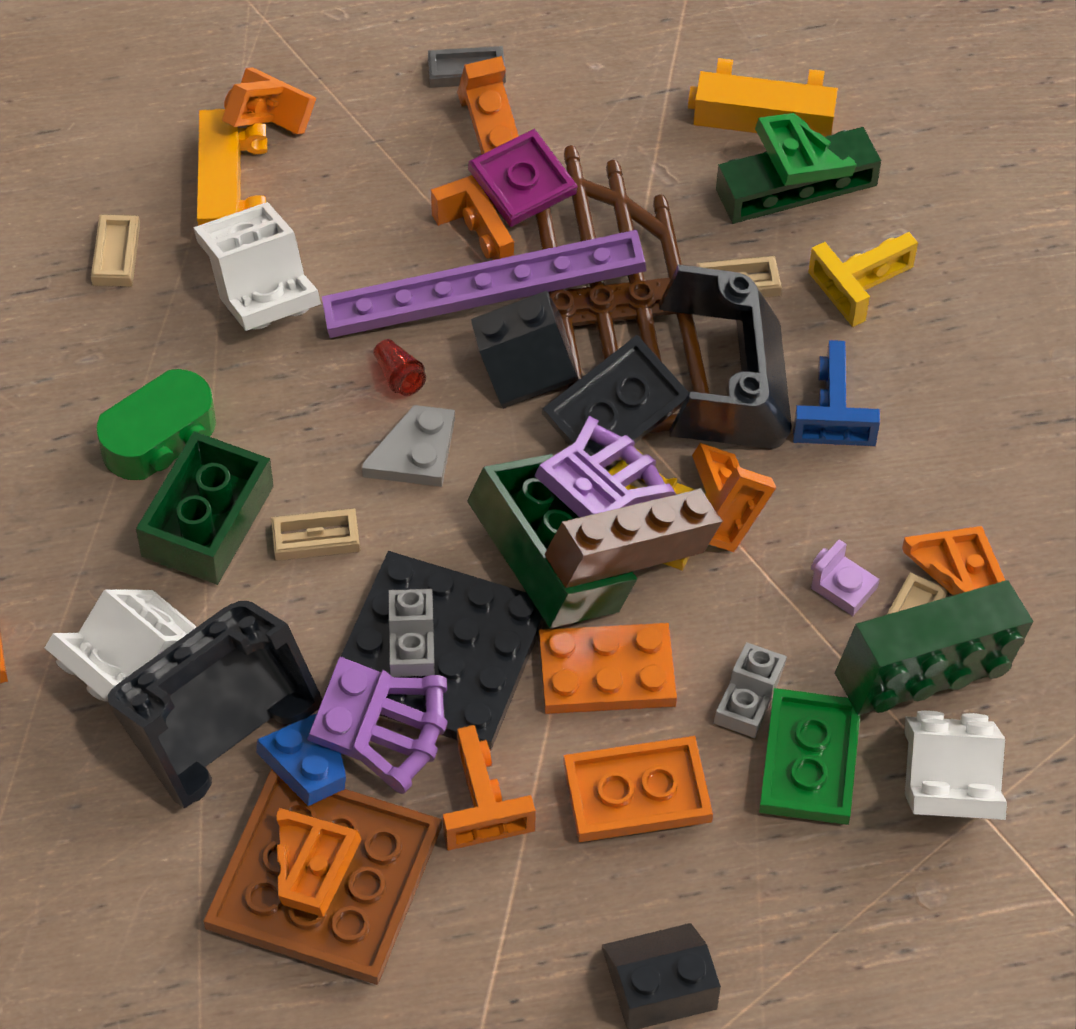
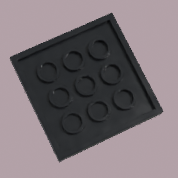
[325,551,544,751]

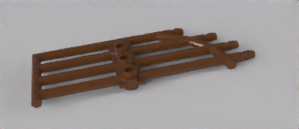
[535,145,710,444]

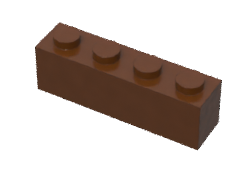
[544,489,723,588]

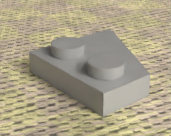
[362,405,455,487]

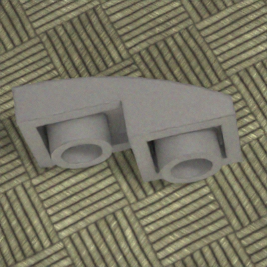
[389,589,435,677]
[714,642,787,738]

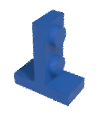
[793,340,880,446]

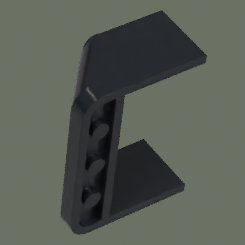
[659,264,792,449]

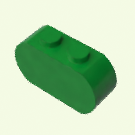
[97,369,216,480]

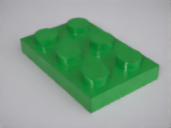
[759,688,860,825]

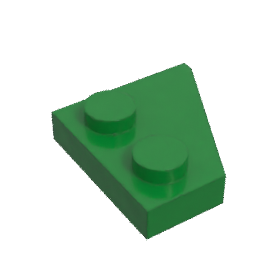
[755,113,857,186]

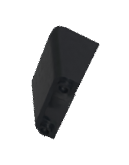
[107,601,323,809]

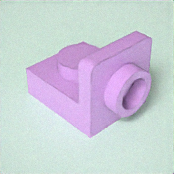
[811,539,879,616]

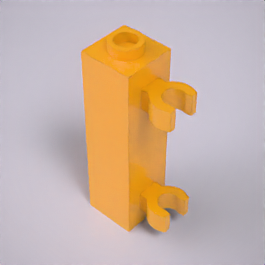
[688,58,838,137]
[197,109,268,226]

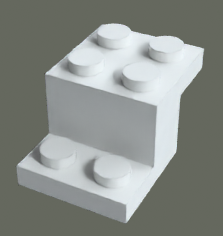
[193,202,321,331]
[44,590,196,702]
[904,711,1007,820]

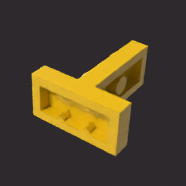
[808,232,918,327]

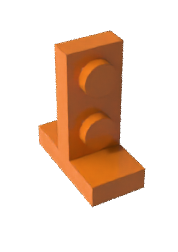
[457,56,519,154]
[222,67,316,134]
[431,175,514,260]
[692,443,776,552]
[443,725,536,851]

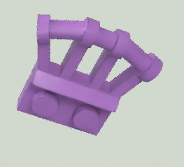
[535,416,676,517]
[307,657,448,794]

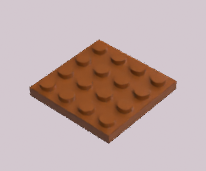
[203,769,442,985]

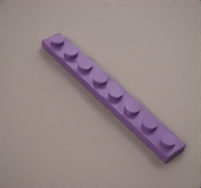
[322,230,646,338]

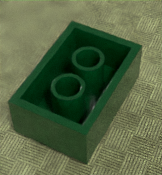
[136,431,274,585]

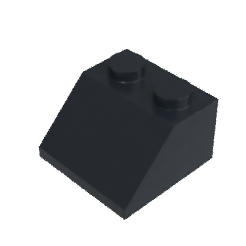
[471,290,579,409]
[602,923,721,1029]

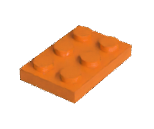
[539,623,677,714]
[563,736,713,842]

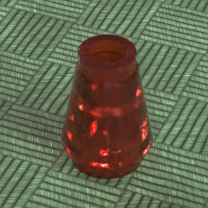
[373,339,426,396]

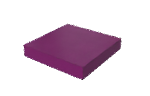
[468,128,578,227]

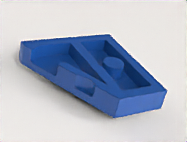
[256,713,346,806]

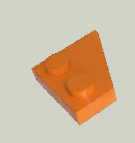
[902,526,1005,595]
[277,808,362,917]

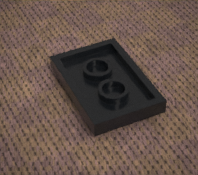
[542,335,689,468]

